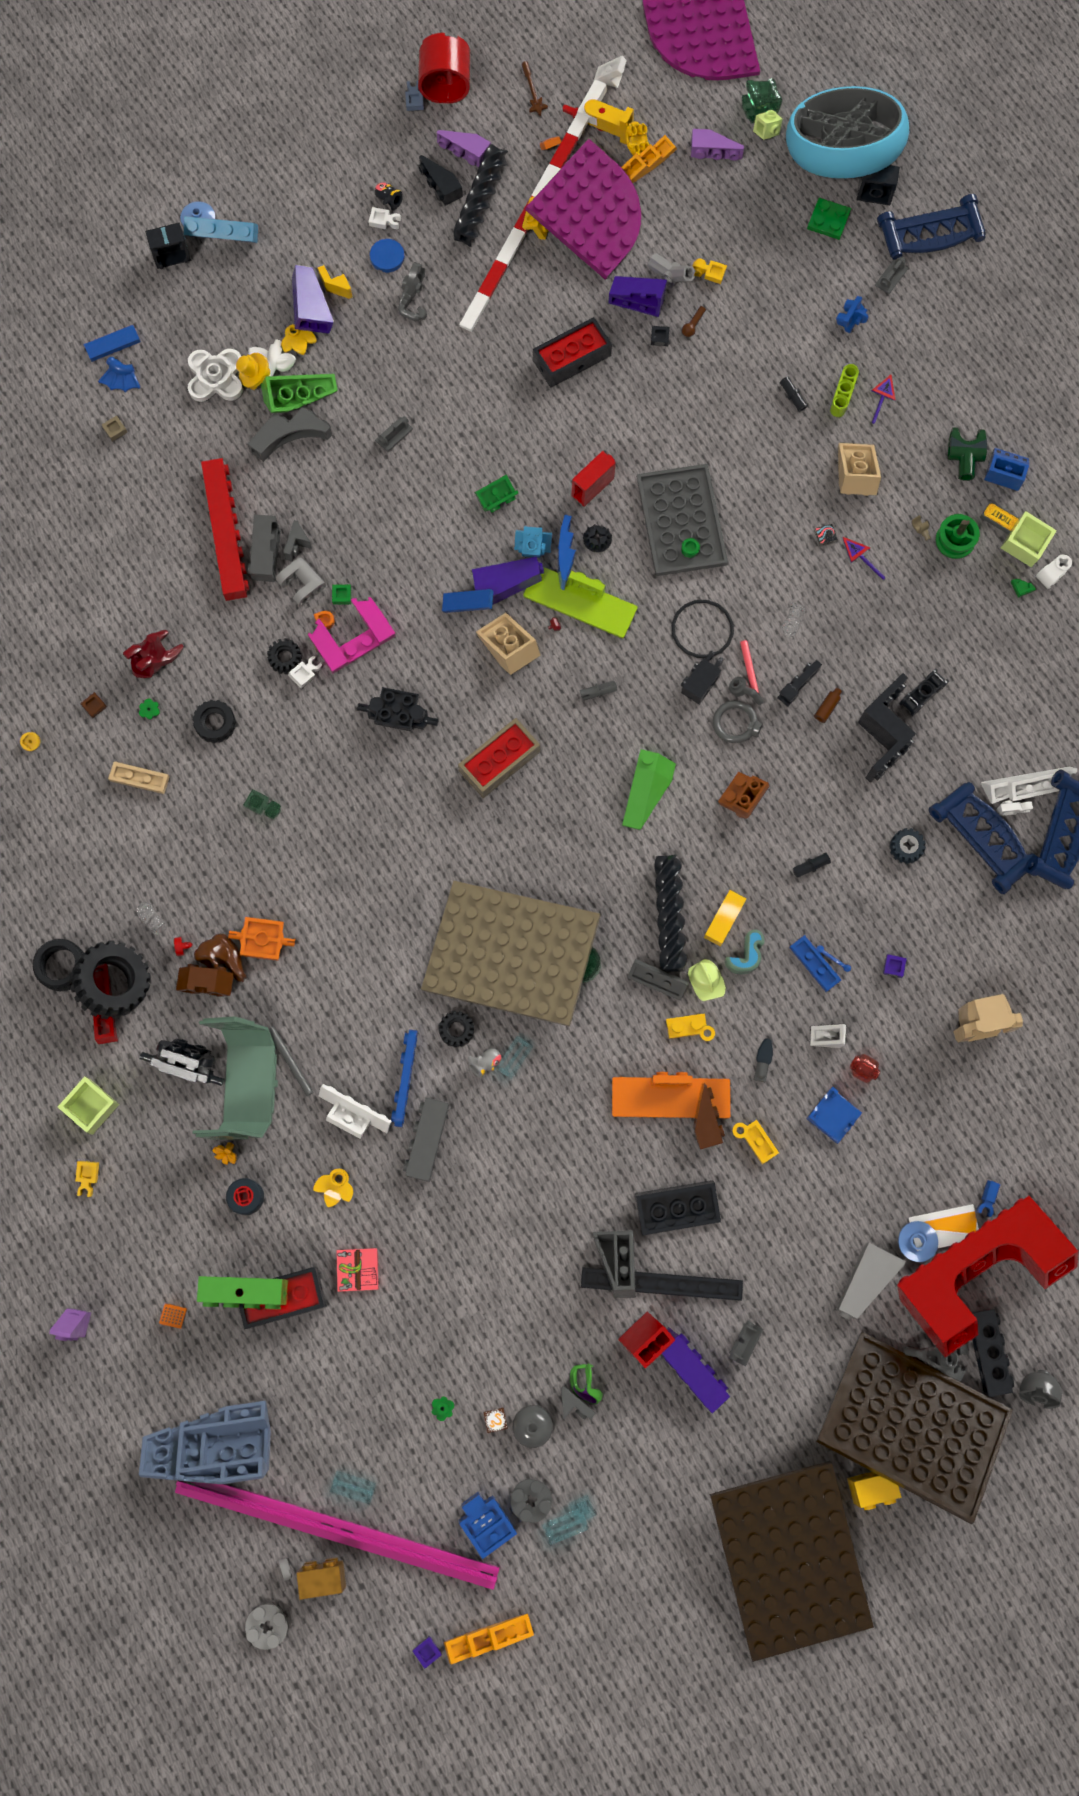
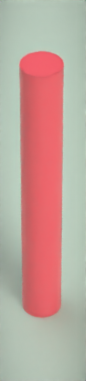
[740,640,759,693]

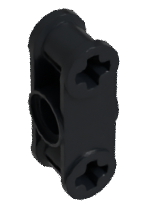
[899,668,949,717]

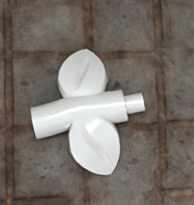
[248,339,296,376]

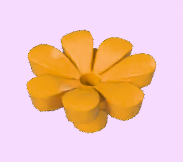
[212,1142,237,1165]

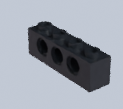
[972,1309,1014,1397]

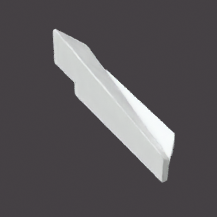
[981,767,1077,804]

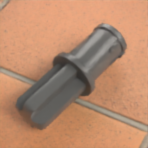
[579,681,617,701]

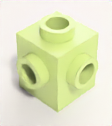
[753,110,783,140]

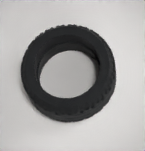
[33,939,84,992]

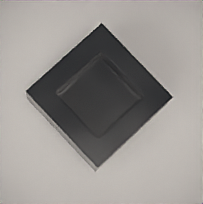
[650,326,670,347]

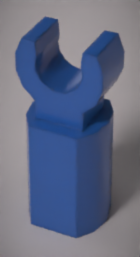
[977,1180,1000,1217]

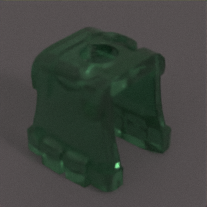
[741,78,783,123]

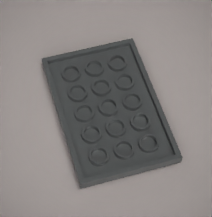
[636,464,728,576]

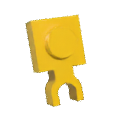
[75,1161,99,1197]

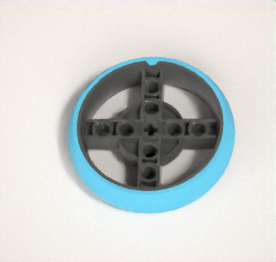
[786,86,909,178]

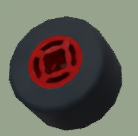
[226,1178,264,1215]

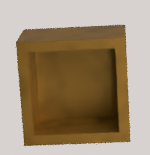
[297,1557,346,1600]

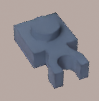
[405,81,424,111]

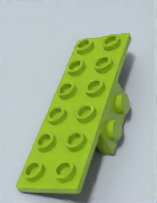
[523,567,638,639]

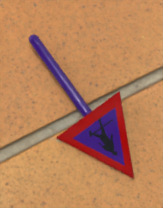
[871,375,896,424]
[842,537,885,580]

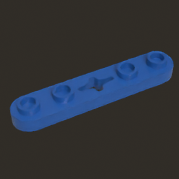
[391,1029,418,1127]

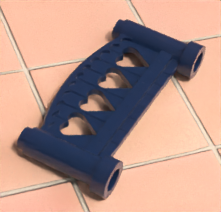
[877,194,986,260]
[1025,769,1079,889]
[928,782,1036,894]

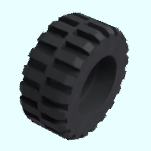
[70,941,151,1019]

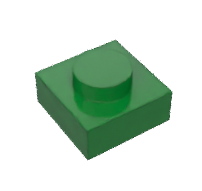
[332,584,351,605]

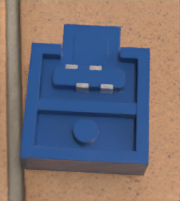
[459,1492,517,1559]

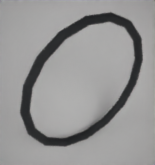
[671,600,734,658]

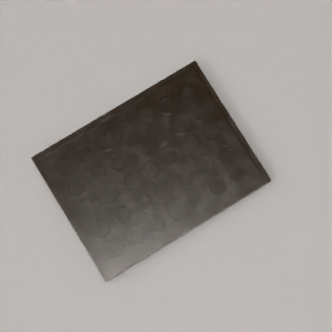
[816,1332,1013,1525]
[709,1461,874,1662]

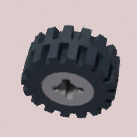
[889,828,926,864]

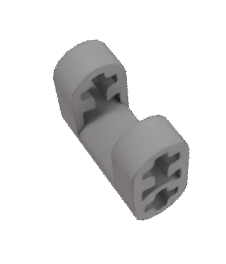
[276,558,326,606]

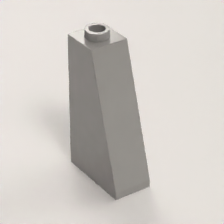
[836,1243,906,1320]

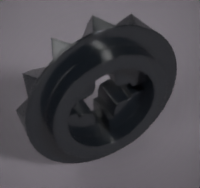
[583,524,612,552]

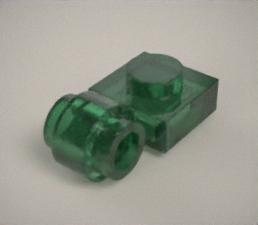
[243,789,281,819]

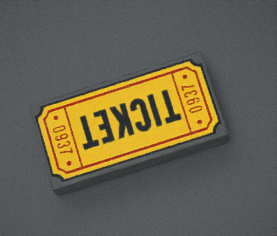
[980,501,1019,534]

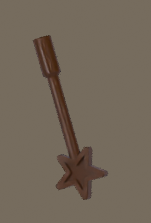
[522,61,548,116]

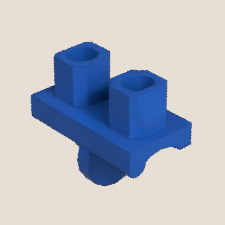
[836,296,868,333]

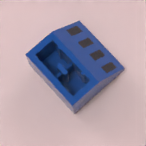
[984,448,1029,491]

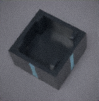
[145,222,191,269]

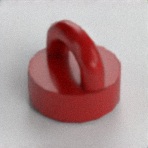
[174,937,193,957]

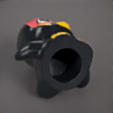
[375,183,403,211]

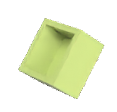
[1001,511,1057,567]
[58,1077,120,1135]

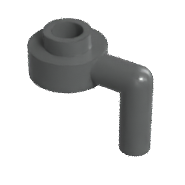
[729,677,764,705]

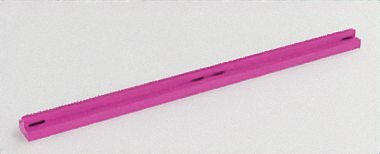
[175,1481,500,1590]

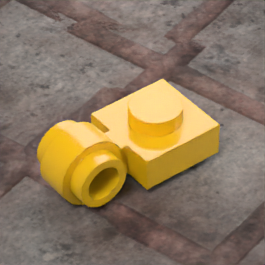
[692,258,727,284]

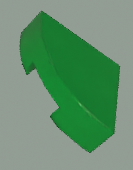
[1010,579,1036,598]

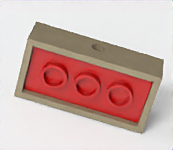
[458,718,540,798]

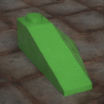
[261,374,338,413]
[622,749,676,830]

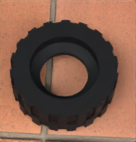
[192,700,236,743]

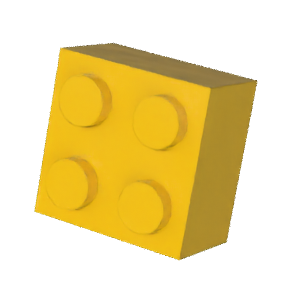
[847,1472,902,1510]

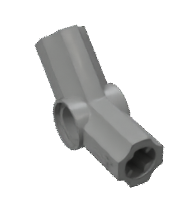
[647,253,695,287]

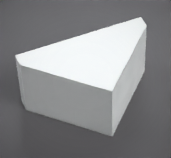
[810,1024,846,1048]

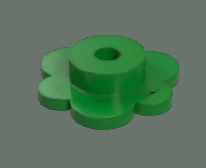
[139,699,160,720]
[432,1396,454,1421]

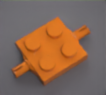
[228,917,295,961]

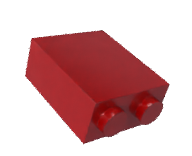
[571,451,616,507]
[618,1311,675,1369]

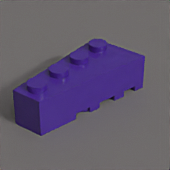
[662,1327,730,1414]

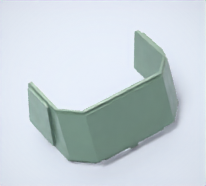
[192,1016,278,1140]

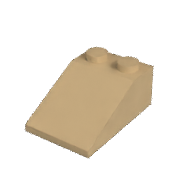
[838,443,881,496]
[476,613,541,675]

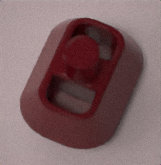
[548,617,561,631]

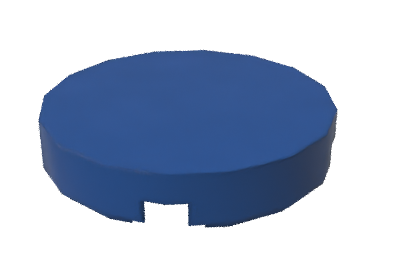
[370,239,405,273]

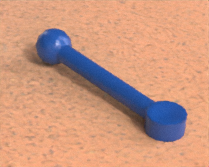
[816,945,851,972]

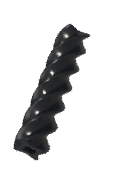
[453,144,508,247]
[654,855,687,973]

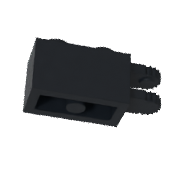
[681,650,724,705]

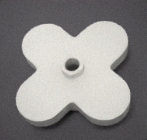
[188,349,243,402]

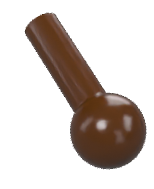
[682,306,706,337]

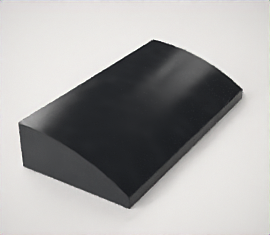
[635,1180,721,1236]

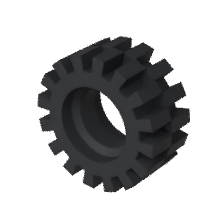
[267,638,302,675]
[439,1011,474,1048]

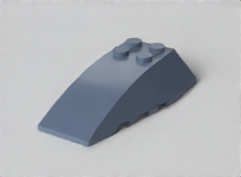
[139,1401,271,1484]

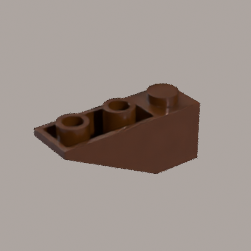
[693,1083,725,1150]

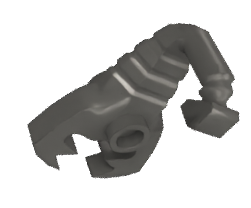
[398,262,427,322]
[904,1344,968,1382]

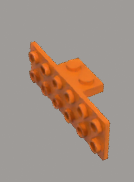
[612,1072,731,1119]

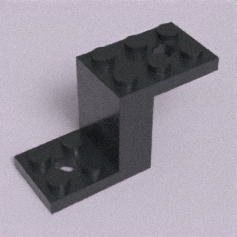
[858,673,916,783]

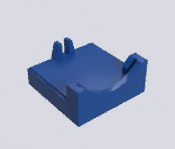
[806,1087,862,1144]

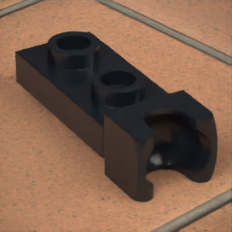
[777,660,822,707]

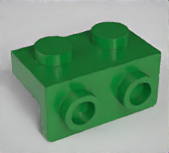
[474,474,519,513]

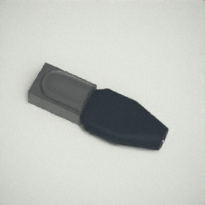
[754,1039,773,1083]

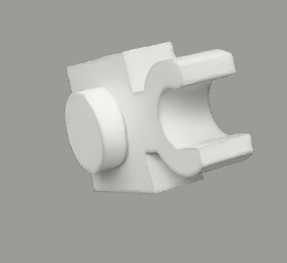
[369,207,401,229]
[288,656,322,688]
[996,801,1033,816]

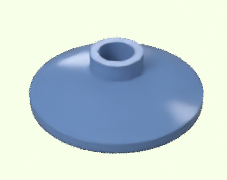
[180,202,215,226]
[898,1221,938,1262]

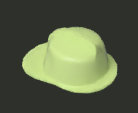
[688,959,726,1001]

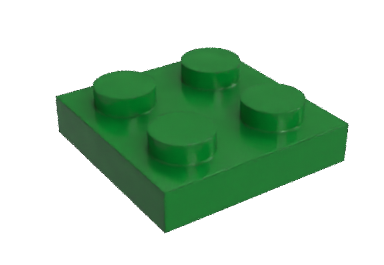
[807,198,851,240]

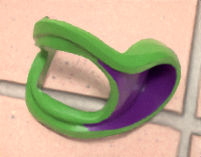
[570,1363,603,1404]

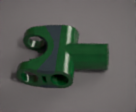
[947,427,987,481]

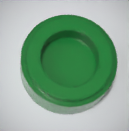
[681,538,700,558]

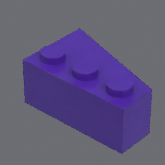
[608,276,667,317]

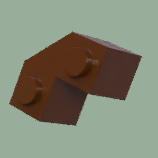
[176,964,234,997]

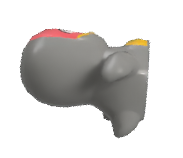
[468,1048,501,1078]

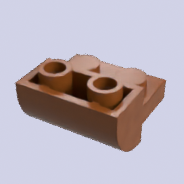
[718,772,769,819]

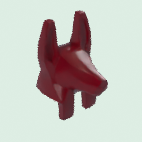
[123,630,184,678]

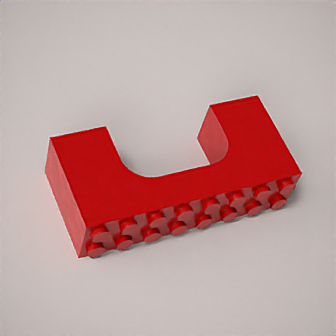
[897,1196,1078,1357]

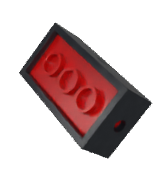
[533,317,612,388]
[239,1267,327,1329]

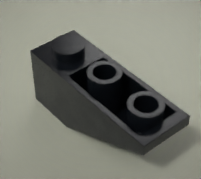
[418,155,463,206]

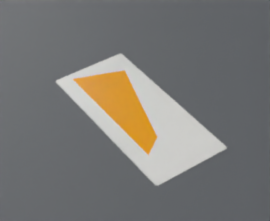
[909,1204,979,1251]

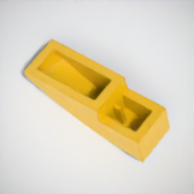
[704,890,746,947]

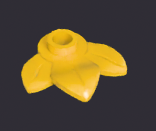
[281,324,317,355]
[313,1168,353,1207]

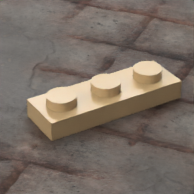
[108,762,169,794]

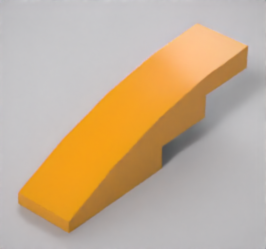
[621,135,677,183]
[444,1614,534,1665]

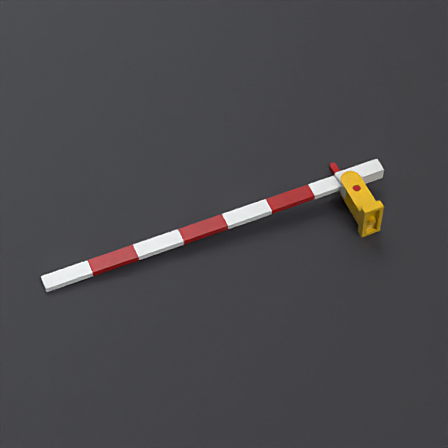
[459,79,634,332]

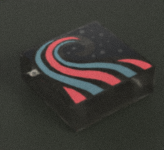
[814,524,838,547]

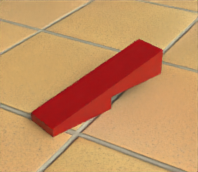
[93,964,118,1045]

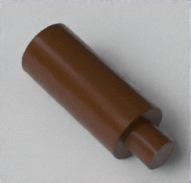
[814,688,842,723]

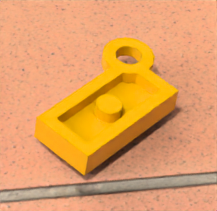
[666,1013,715,1041]
[732,1120,779,1164]

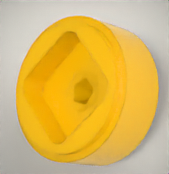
[20,732,40,751]

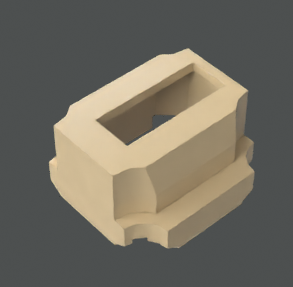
[953,994,1023,1043]

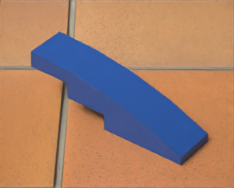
[557,515,576,590]

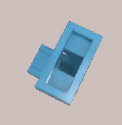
[514,526,552,558]

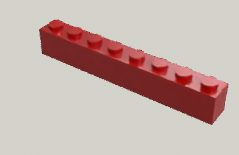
[201,458,250,601]

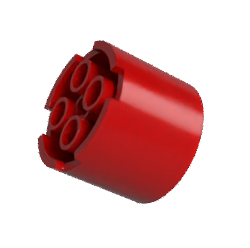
[418,33,470,103]

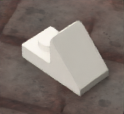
[594,56,627,88]

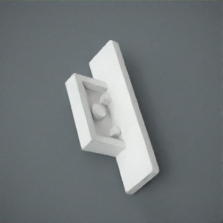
[319,1084,392,1139]

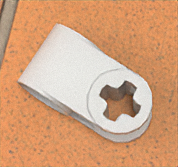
[1035,555,1072,589]

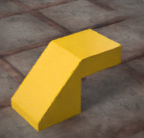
[318,265,353,299]

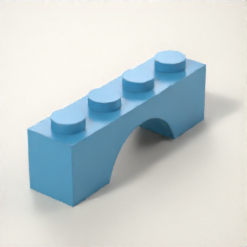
[184,216,258,243]

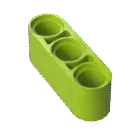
[830,364,859,417]

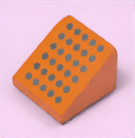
[159,1303,187,1329]

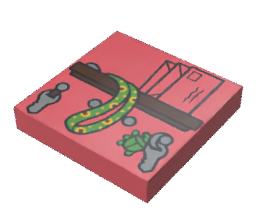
[337,1248,379,1292]

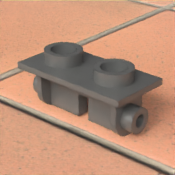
[875,257,908,294]
[375,416,413,452]
[729,1320,764,1367]

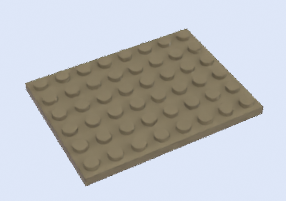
[421,881,601,1027]

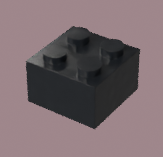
[856,165,900,206]

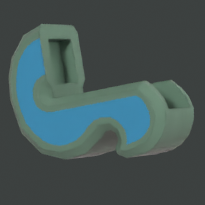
[724,930,764,975]

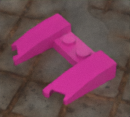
[308,597,395,674]

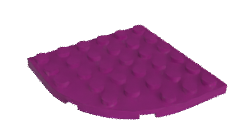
[642,0,760,81]
[525,139,641,280]

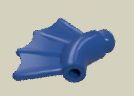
[98,357,140,392]

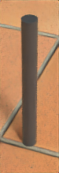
[269,1026,314,1096]

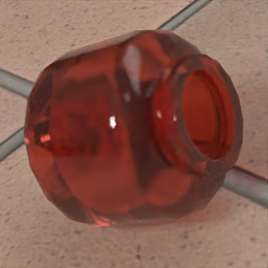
[850,1054,881,1083]

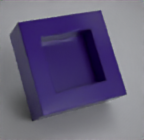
[883,954,907,978]
[412,1636,442,1669]

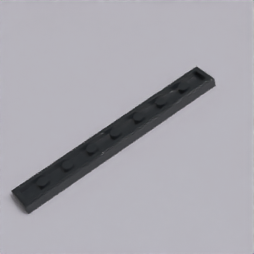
[581,1267,743,1301]

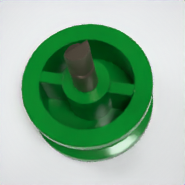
[935,514,980,559]

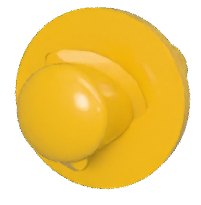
[236,353,271,390]

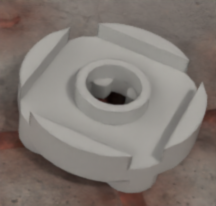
[245,1603,288,1650]

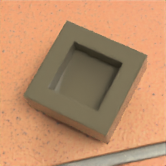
[102,416,128,442]

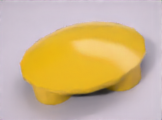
[625,121,650,156]

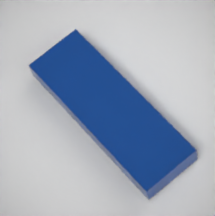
[84,325,141,362]
[442,589,493,613]
[789,935,841,992]

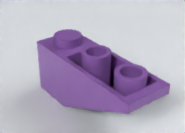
[691,129,744,161]
[437,130,491,167]
[49,1308,91,1341]

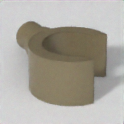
[912,515,931,541]

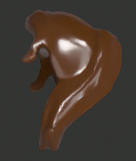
[194,933,247,982]

